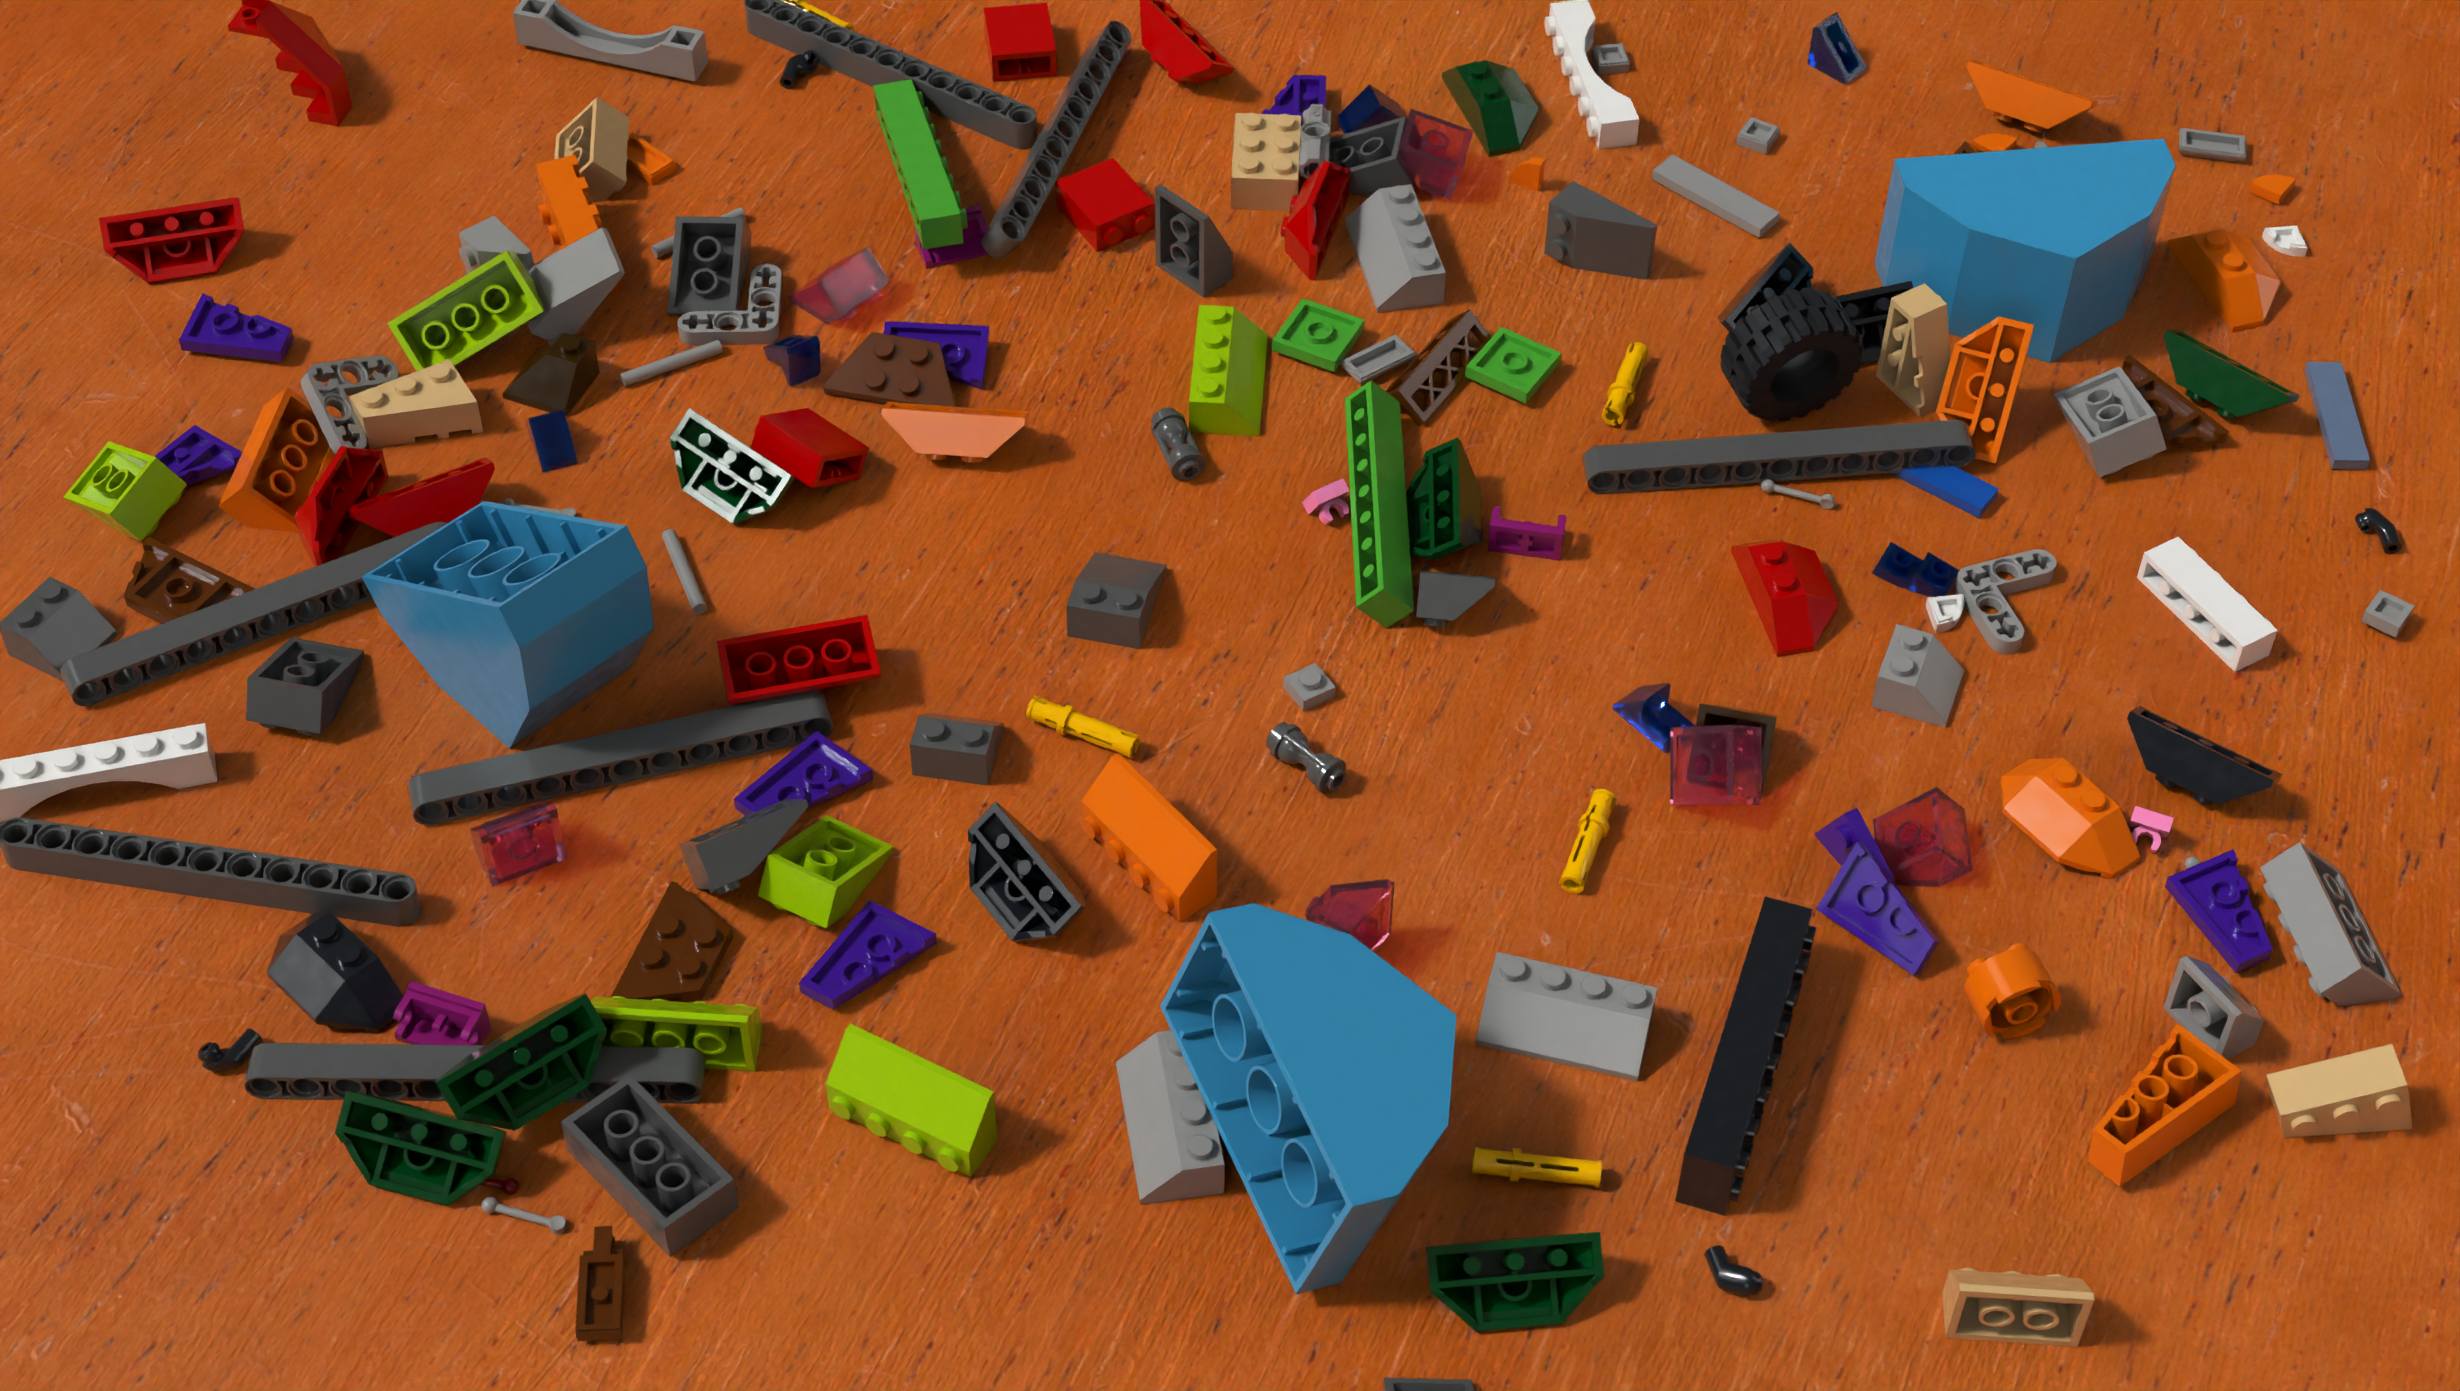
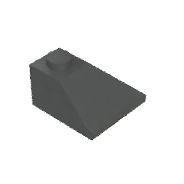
[1416,570,1496,627]

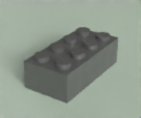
[561,1074,739,1257]

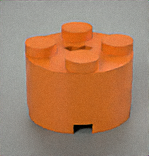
[1964,943,2061,1039]

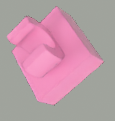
[1302,478,1350,525]
[2129,806,2174,854]

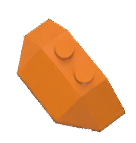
[1966,60,2098,133]
[2167,229,2281,332]
[1936,316,2034,464]
[881,402,1029,462]
[2000,758,2141,879]

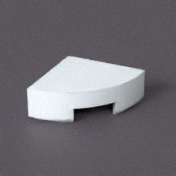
[2262,226,2308,257]
[1925,594,1965,633]

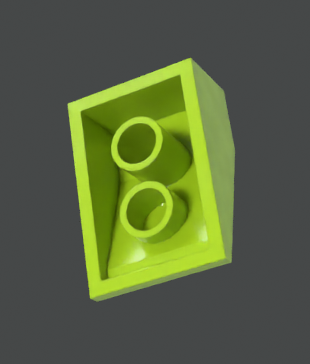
[64,441,187,541]
[758,815,894,929]

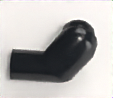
[780,50,820,89]
[2355,508,2402,554]
[198,1029,263,1072]
[1704,1245,1763,1296]

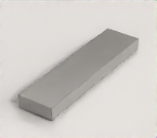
[1652,154,1780,238]

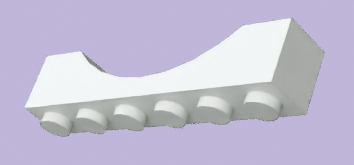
[1545,0,1639,150]
[0,723,217,822]

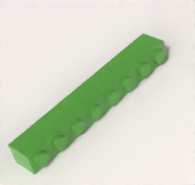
[873,79,968,250]
[1345,380,1414,628]

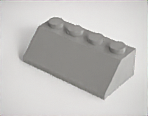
[1345,184,1446,313]
[2260,842,2401,1007]
[1476,952,1658,1081]
[1116,1030,1225,1205]

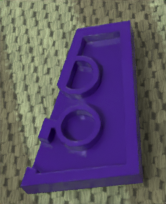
[179,293,294,362]
[883,321,990,390]
[734,731,873,816]
[1816,842,1940,975]
[2165,849,2273,973]
[799,900,937,1010]

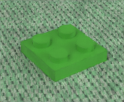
[1272,298,1365,372]
[1465,327,1562,404]

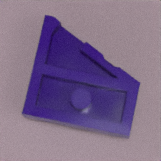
[1262,75,1326,126]
[154,425,243,486]
[1815,808,1895,880]

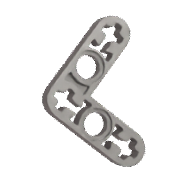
[677,264,783,345]
[301,355,399,454]
[1954,549,2057,655]

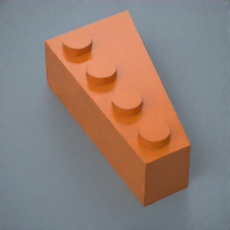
[536,154,623,292]
[2088,1023,2242,1187]

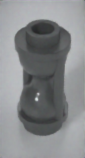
[1151,408,1205,480]
[1266,722,1346,793]

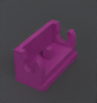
[914,206,989,269]
[1488,506,1567,561]
[393,981,491,1045]

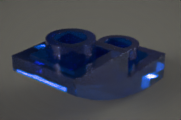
[1872,542,1960,597]

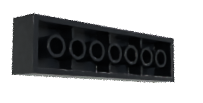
[1675,896,1817,1216]

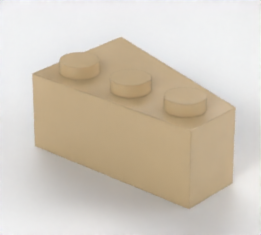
[1876,283,1950,417]
[349,359,484,449]
[2266,1044,2413,1138]

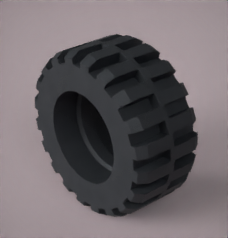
[1720,288,1864,421]

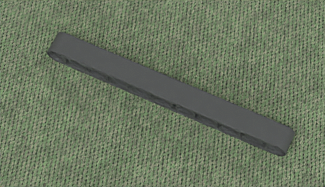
[744,0,1037,149]
[982,21,1131,259]
[1582,420,1976,494]
[60,522,447,706]
[408,690,833,825]
[0,818,422,927]
[244,1043,706,1104]

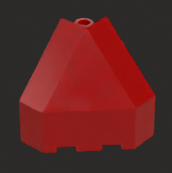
[228,0,352,127]

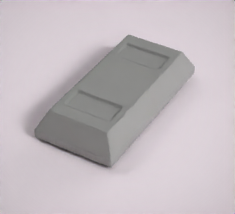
[2179,128,2246,163]
[1340,334,1417,386]

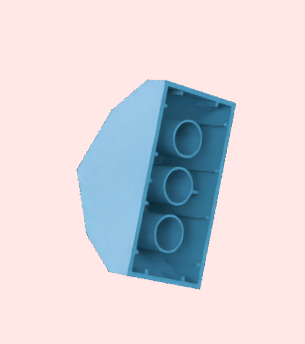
[1874,138,2176,363]
[362,501,654,749]
[1160,903,1457,1295]

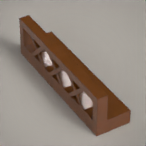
[1386,310,1492,425]

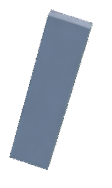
[2304,362,2370,469]

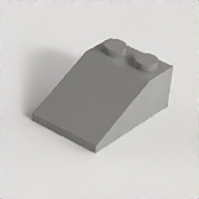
[527,227,625,341]
[2054,366,2167,477]

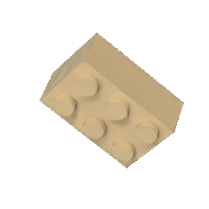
[1231,113,1301,211]

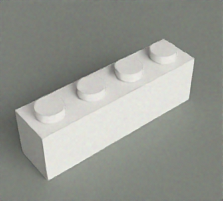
[2137,537,2278,672]

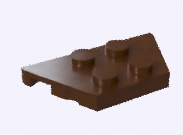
[823,332,956,407]
[2122,355,2229,450]
[124,537,255,624]
[611,881,733,1002]

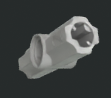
[1299,104,1331,180]

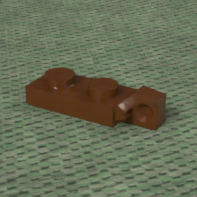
[575,1226,626,1341]

